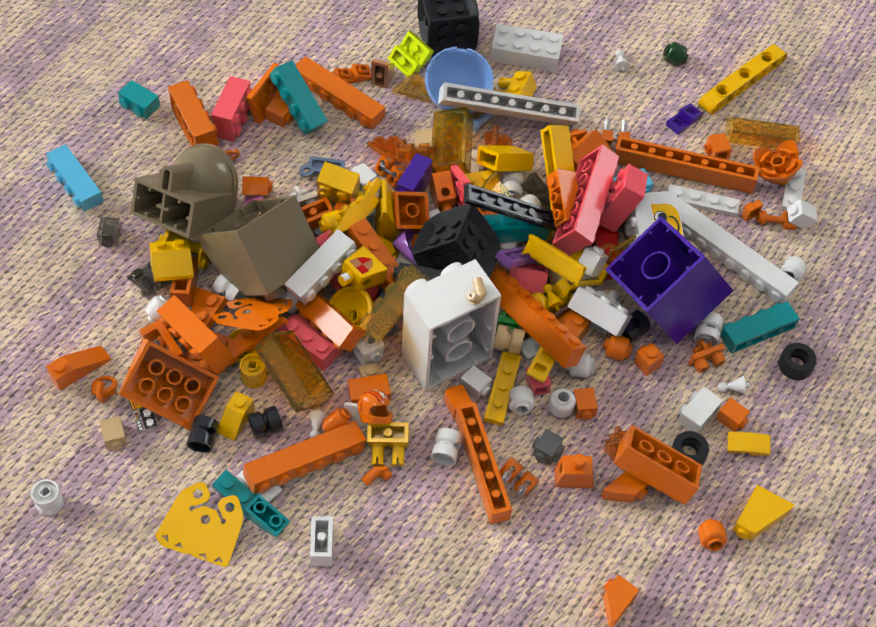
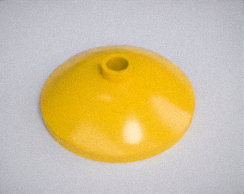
[330,286,374,338]

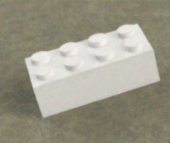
[490,24,563,72]

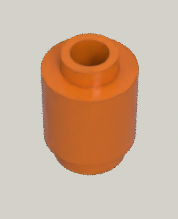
[321,407,352,432]

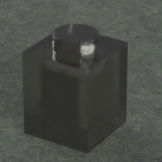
[97,217,122,248]

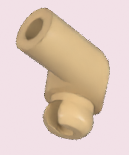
[467,277,487,305]

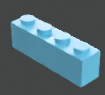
[46,144,104,212]

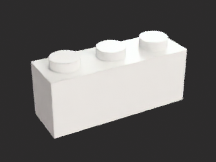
[567,285,632,336]

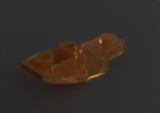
[367,136,437,163]

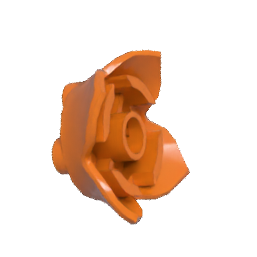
[753,139,803,186]

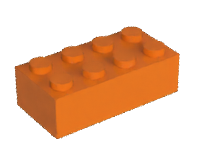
[168,80,219,146]
[157,295,234,374]
[614,425,702,505]

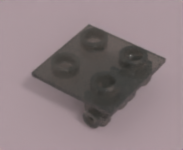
[126,261,172,297]

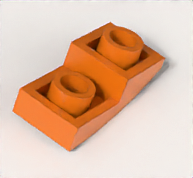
[333,64,371,84]

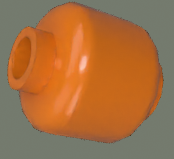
[602,334,633,362]
[698,519,727,551]

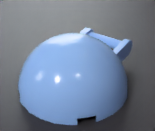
[425,47,495,131]

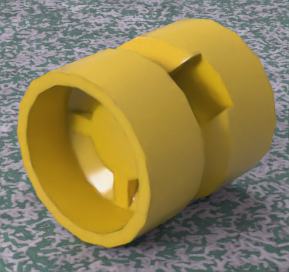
[239,354,267,389]

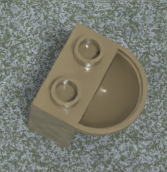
[130,143,238,239]

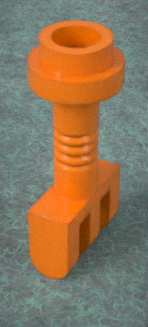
[756,210,797,230]

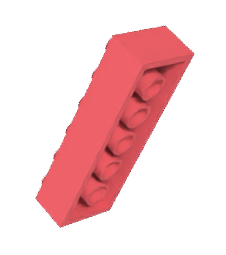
[552,144,619,256]

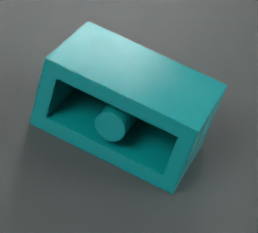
[118,80,160,119]

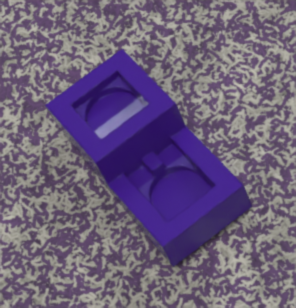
[666,103,703,135]

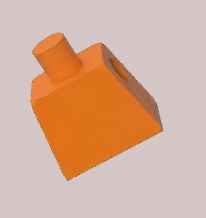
[429,170,456,212]
[555,454,594,488]

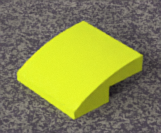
[387,31,434,79]

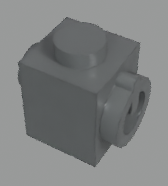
[532,429,565,465]

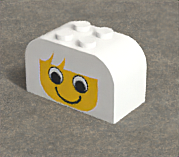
[625,191,684,248]

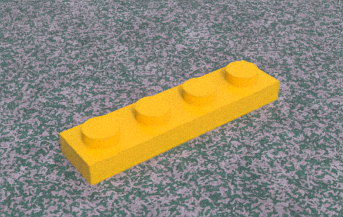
[484,351,522,426]

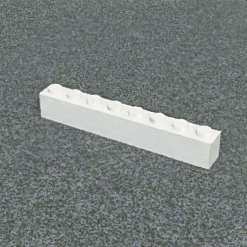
[438,82,580,126]
[678,198,799,304]

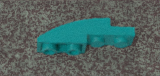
[211,470,290,537]

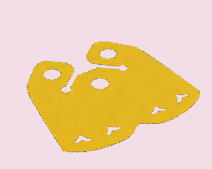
[155,482,243,567]

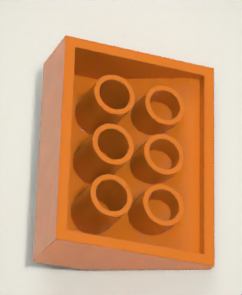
[118,338,219,431]

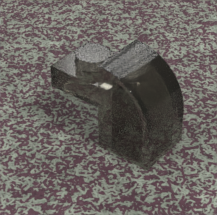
[521,172,551,209]

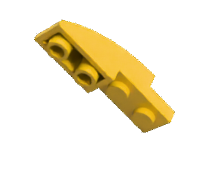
[328,177,382,237]

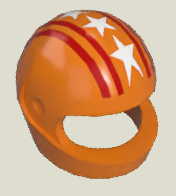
[357,389,393,424]

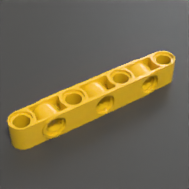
[698,44,788,115]

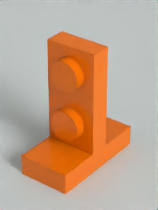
[139,320,184,358]

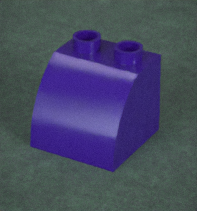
[605,216,734,344]

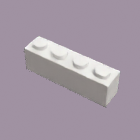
[285,229,357,305]

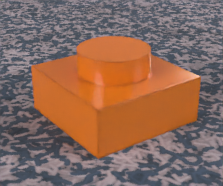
[741,199,763,221]

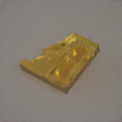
[392,72,431,103]

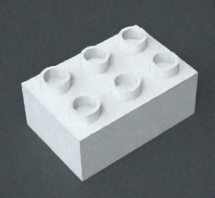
[402,259,501,391]

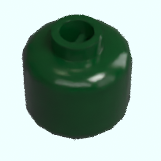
[662,41,689,66]

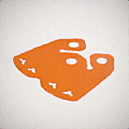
[211,297,293,331]

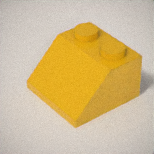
[149,239,194,282]

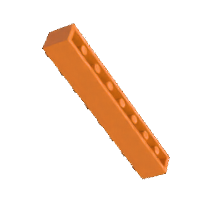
[615,136,759,194]
[489,262,587,368]

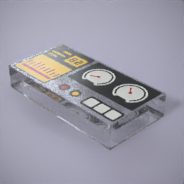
[128,400,158,435]

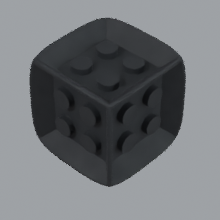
[417,0,480,56]
[412,204,501,277]

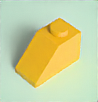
[217,391,255,441]

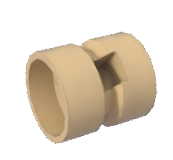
[493,324,525,355]

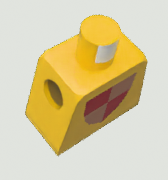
[338,246,388,291]

